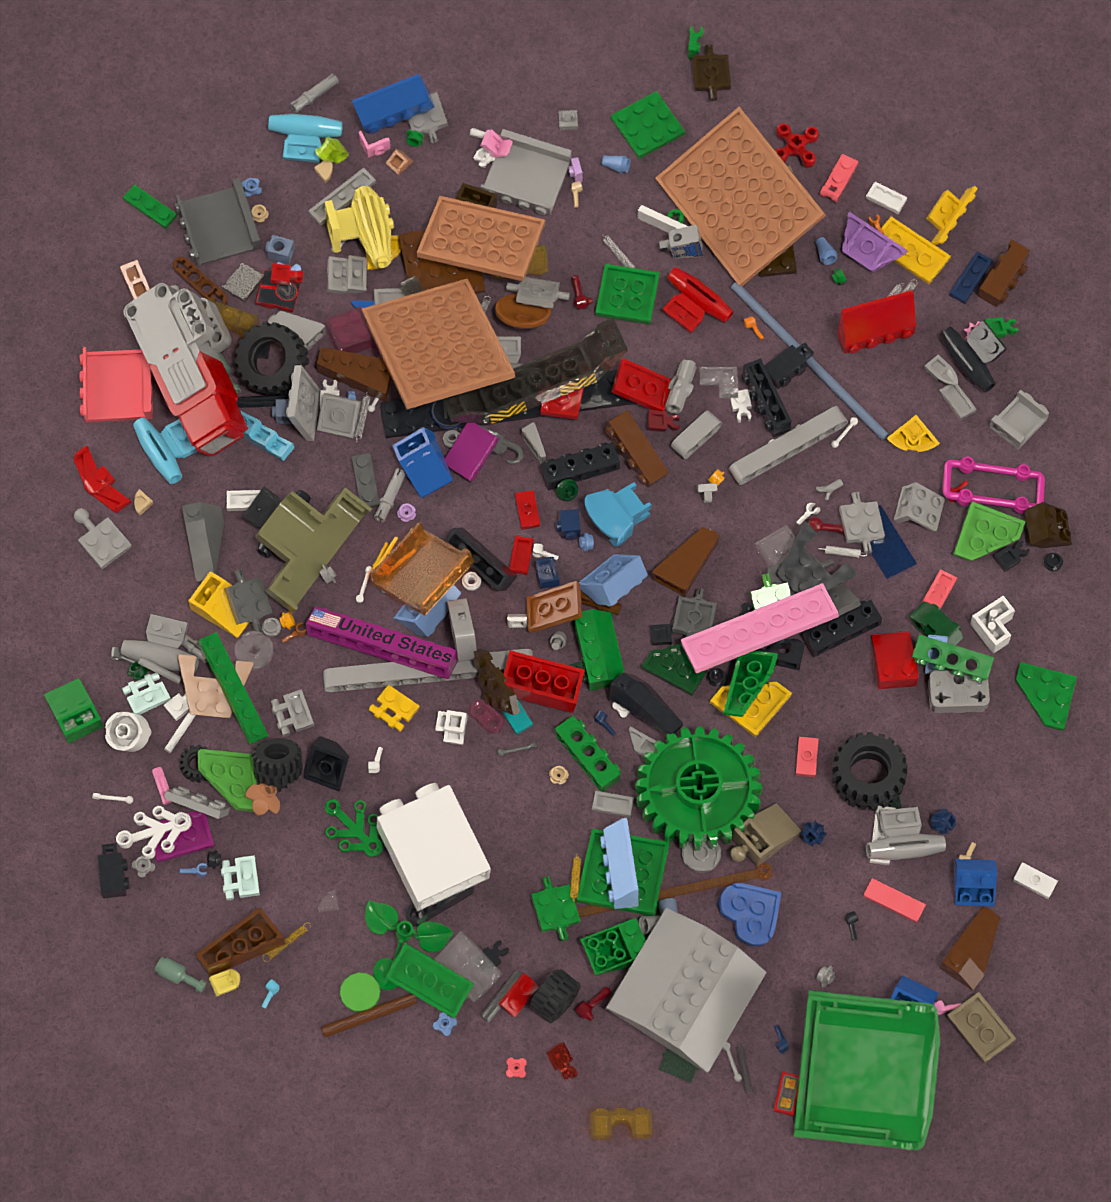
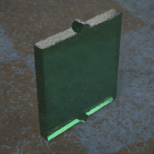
[658,1048,699,1083]

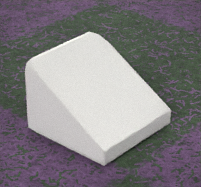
[507,614,527,628]

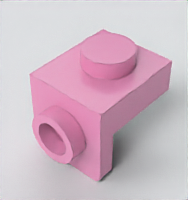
[481,130,513,158]

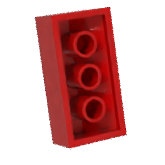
[503,650,585,713]

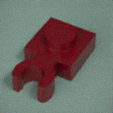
[647,410,680,432]

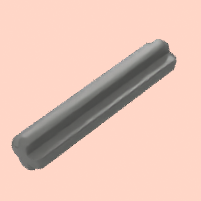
[481,971,521,1022]

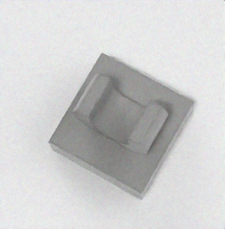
[559,110,578,130]

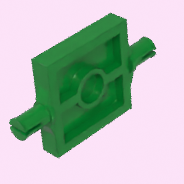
[531,876,580,942]

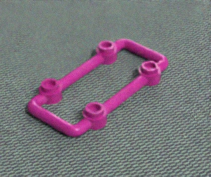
[943,457,1045,514]

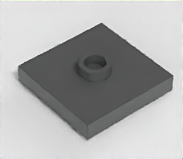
[827,583,861,622]

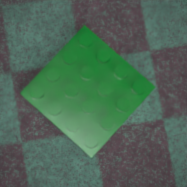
[577,828,670,916]

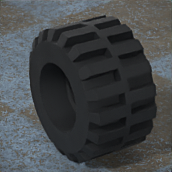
[252,738,303,787]
[530,969,581,1024]

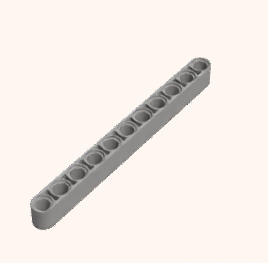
[323,649,533,692]

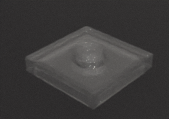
[754,525,796,567]

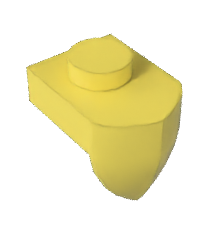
[209,969,240,996]

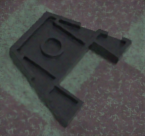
[777,521,858,594]

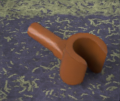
[281,622,307,644]

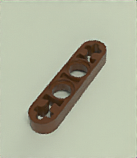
[173,256,228,310]

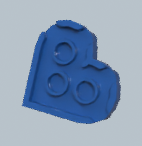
[719,883,782,946]

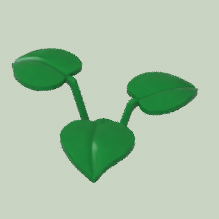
[365,900,453,990]

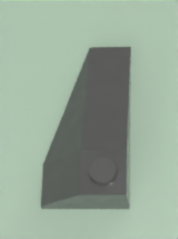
[182,502,225,583]

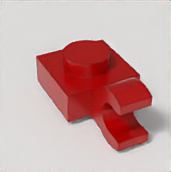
[271,263,304,285]

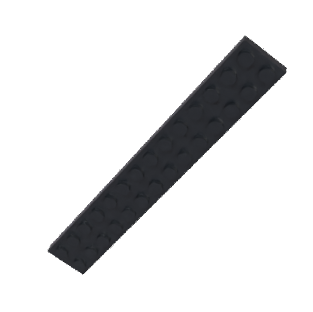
[380,370,637,438]

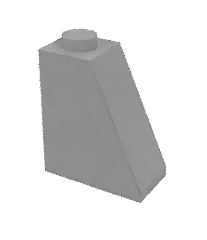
[268,311,326,351]

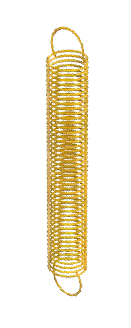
[570,854,581,901]
[263,923,311,962]

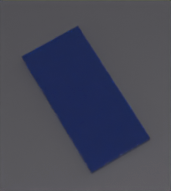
[870,505,917,579]

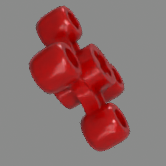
[775,123,819,168]

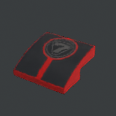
[255,270,301,313]

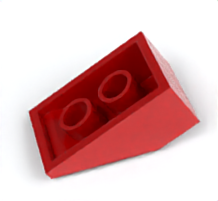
[871,632,919,689]

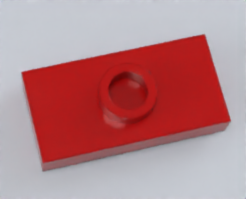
[515,490,540,530]

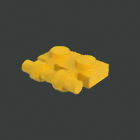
[369,684,420,731]

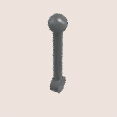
[497,743,537,756]

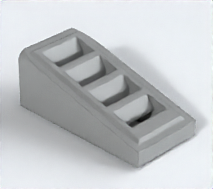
[522,422,546,464]

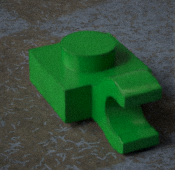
[688,26,703,59]

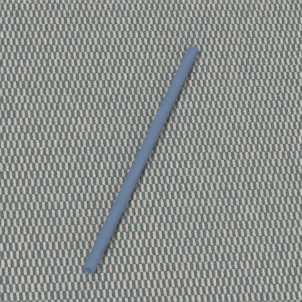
[731,282,889,441]

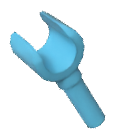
[261,980,280,1009]

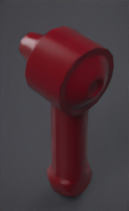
[572,275,593,310]
[808,517,844,534]
[575,987,611,1021]

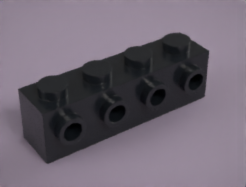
[741,358,792,437]
[541,442,620,491]
[443,527,518,591]
[802,600,882,658]

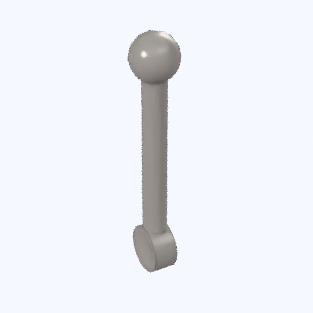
[723,1042,742,1082]

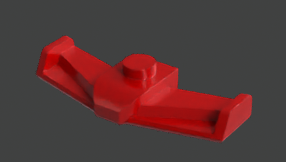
[73,446,132,513]

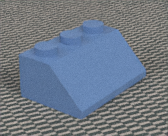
[579,554,648,606]
[393,575,461,637]

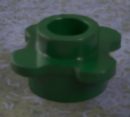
[127,661,150,680]

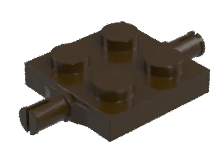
[692,44,731,101]

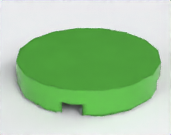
[340,973,380,1013]

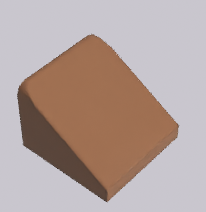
[386,149,413,175]

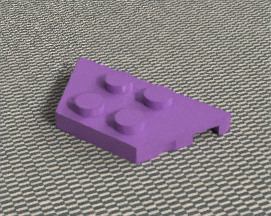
[842,212,908,272]

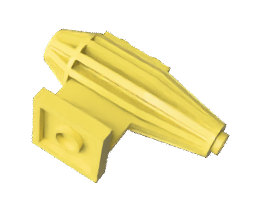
[325,186,394,268]

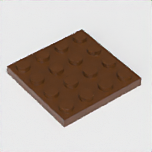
[399,229,485,294]

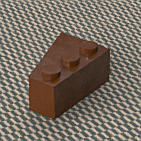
[978,239,1030,308]

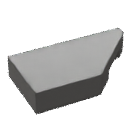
[629,726,656,757]

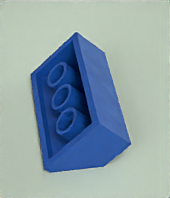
[352,74,435,134]

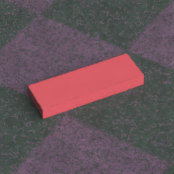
[863,878,926,923]

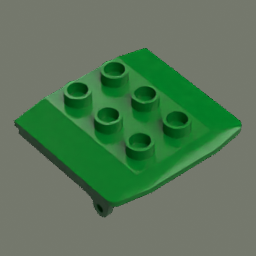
[794,990,940,1150]

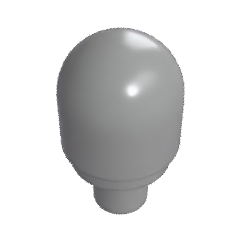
[550,631,567,650]

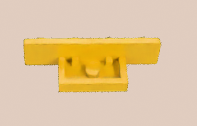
[926,186,978,245]

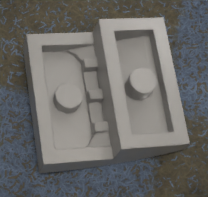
[327,255,367,293]

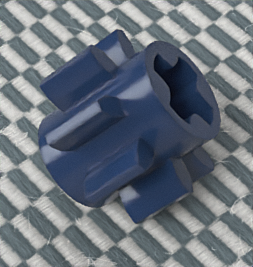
[931,809,956,834]
[801,820,827,846]

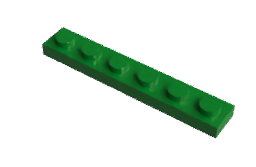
[198,632,269,745]

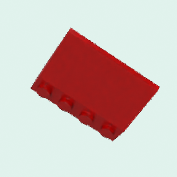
[837,290,916,354]

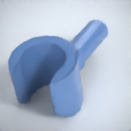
[180,863,207,877]

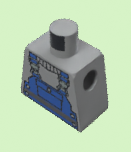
[659,225,703,259]

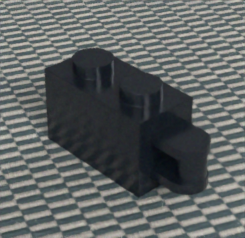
[764,343,814,389]
[98,843,130,899]

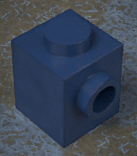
[556,509,580,540]

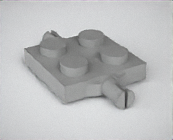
[408,92,448,143]
[507,277,570,308]
[839,492,885,554]

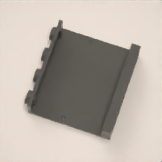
[174,178,261,266]

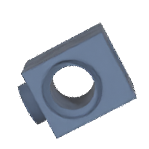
[265,235,295,264]
[272,399,293,424]

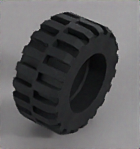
[234,322,309,396]
[832,732,908,810]

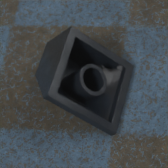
[303,736,350,792]

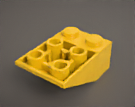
[188,571,249,638]

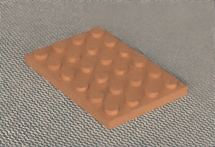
[417,196,545,281]

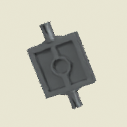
[224,569,273,633]
[672,588,717,637]

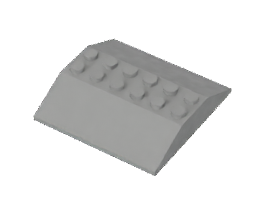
[606,908,766,1073]

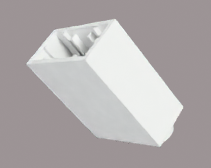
[377,783,491,911]

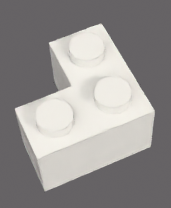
[970,596,1015,654]

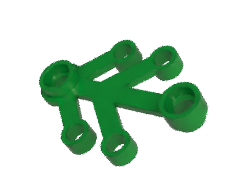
[325,799,383,857]

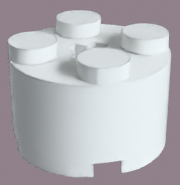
[105,712,151,752]

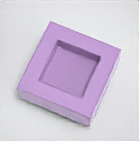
[568,157,582,182]

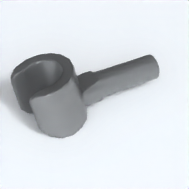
[111,647,137,664]

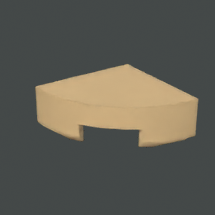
[314,161,333,183]
[134,489,153,516]

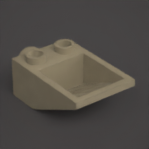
[731,803,801,867]

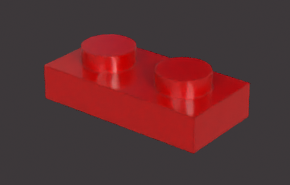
[498,973,539,1017]

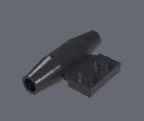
[940,321,1007,393]
[241,487,311,558]

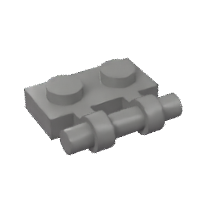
[271,689,314,737]

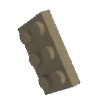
[947,992,1016,1064]

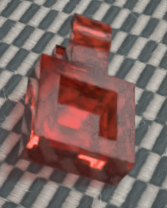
[547,1042,578,1080]

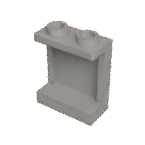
[989,390,1049,450]

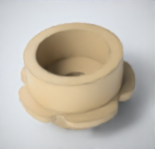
[251,205,268,222]
[549,766,568,785]

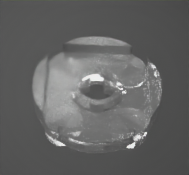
[235,631,274,670]

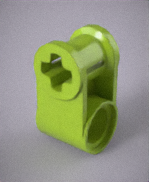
[315,137,348,163]

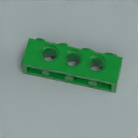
[912,635,994,683]
[555,716,621,792]

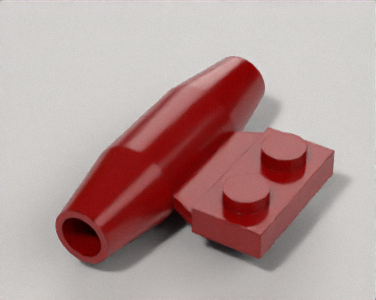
[662,267,734,333]

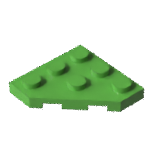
[953,502,1025,562]
[198,749,257,812]

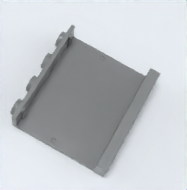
[481,129,572,215]

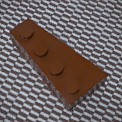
[603,410,669,488]
[195,907,286,977]

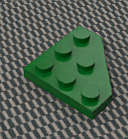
[1015,662,1077,731]

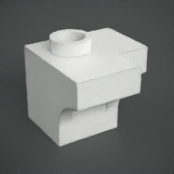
[435,710,468,745]

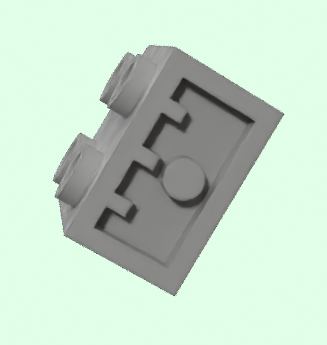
[894,482,945,532]

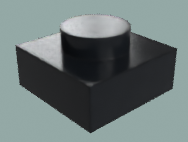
[651,624,672,646]

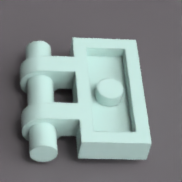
[122,672,171,715]
[221,856,260,900]

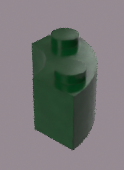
[909,601,964,646]

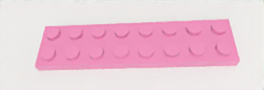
[681,583,839,674]

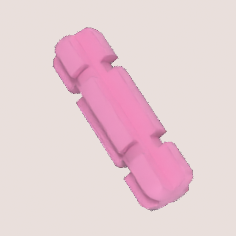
[152,767,172,805]

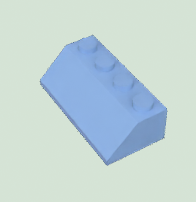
[600,818,638,909]

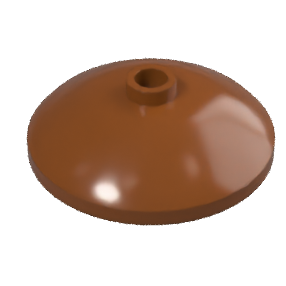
[495,294,551,329]

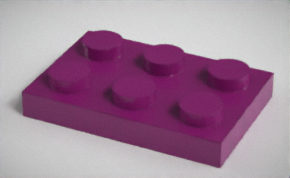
[147,811,215,863]

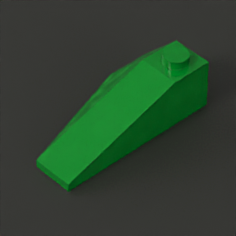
[723,651,778,717]

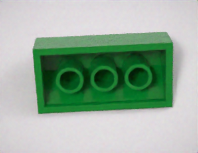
[573,609,625,691]

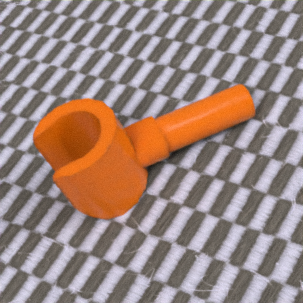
[868,215,884,234]
[743,317,764,340]

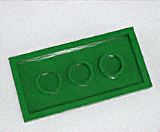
[385,943,475,1018]

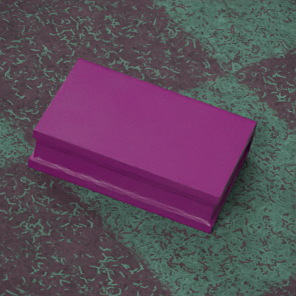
[445,420,499,482]

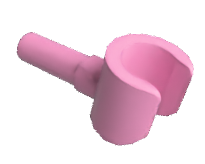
[934,1000,961,1015]

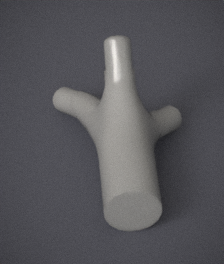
[816,479,843,500]

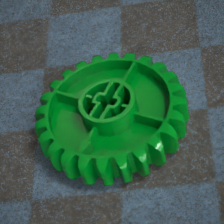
[635,726,762,851]

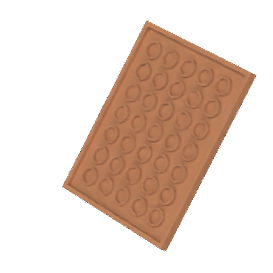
[656,107,826,286]
[362,278,515,409]

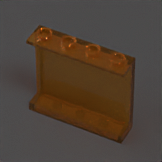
[370,521,474,616]

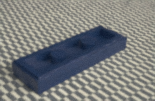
[949,252,993,304]

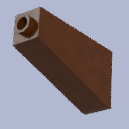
[652,527,720,597]

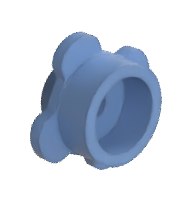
[242,178,262,197]
[433,1012,457,1036]

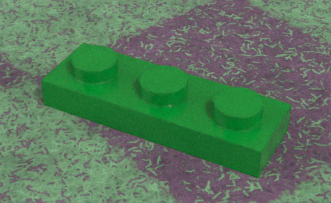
[123,184,177,230]

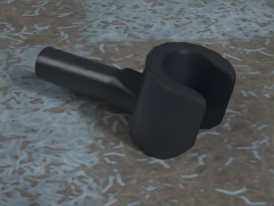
[845,911,859,941]

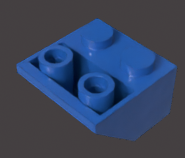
[955,859,997,906]
[890,976,939,1005]

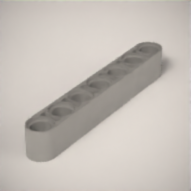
[729,406,848,485]

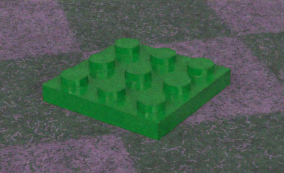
[610,91,685,159]
[596,264,660,325]

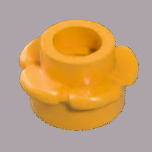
[708,469,725,486]
[279,611,296,630]

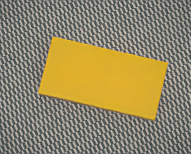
[882,217,951,284]

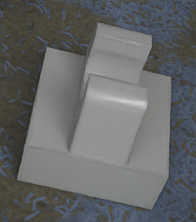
[697,483,717,503]

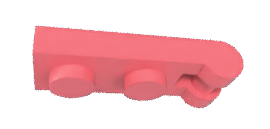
[820,154,858,203]

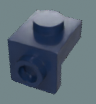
[535,557,560,589]

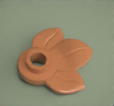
[245,783,280,816]

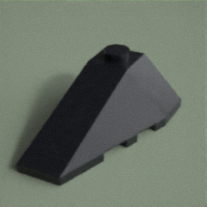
[610,672,683,734]

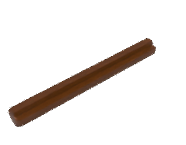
[321,993,417,1037]

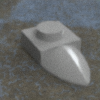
[924,355,958,385]

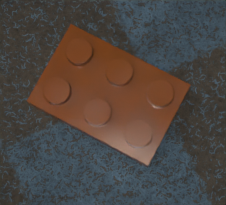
[526,581,582,633]

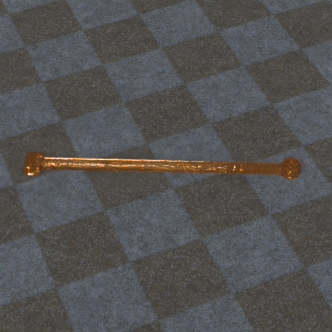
[577,863,773,918]

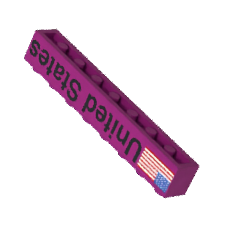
[306,606,458,679]

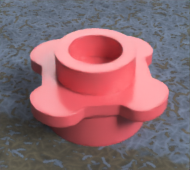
[506,1058,527,1078]

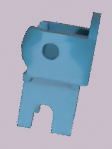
[584,482,652,547]

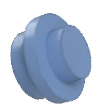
[579,533,594,552]

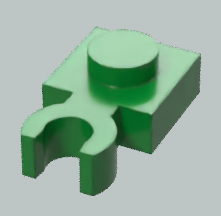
[985,317,1018,338]

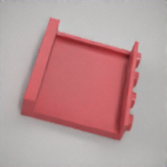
[80,347,153,422]

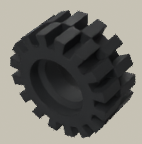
[179,745,208,783]

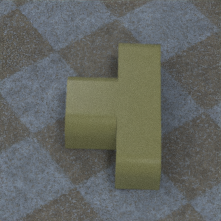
[255,488,372,613]

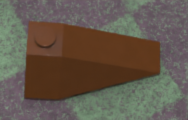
[940,906,1000,991]

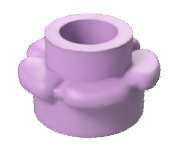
[397,504,416,522]

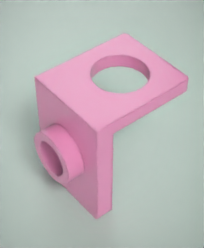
[359,131,391,158]

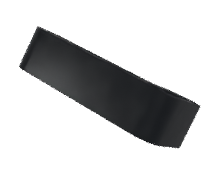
[406,885,475,927]

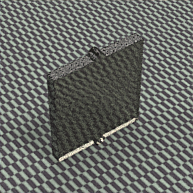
[222,262,265,302]

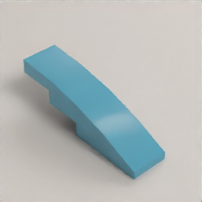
[241,411,295,461]

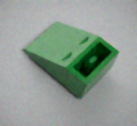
[44,678,103,744]
[581,918,646,976]

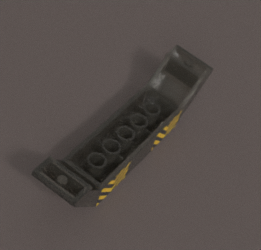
[442,318,628,424]

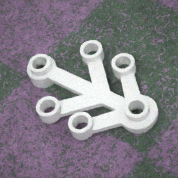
[116,806,192,859]

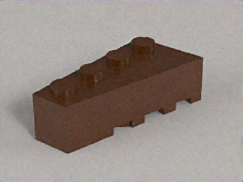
[317,347,393,402]

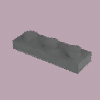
[352,453,379,508]

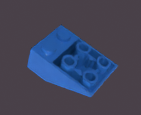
[392,427,454,498]

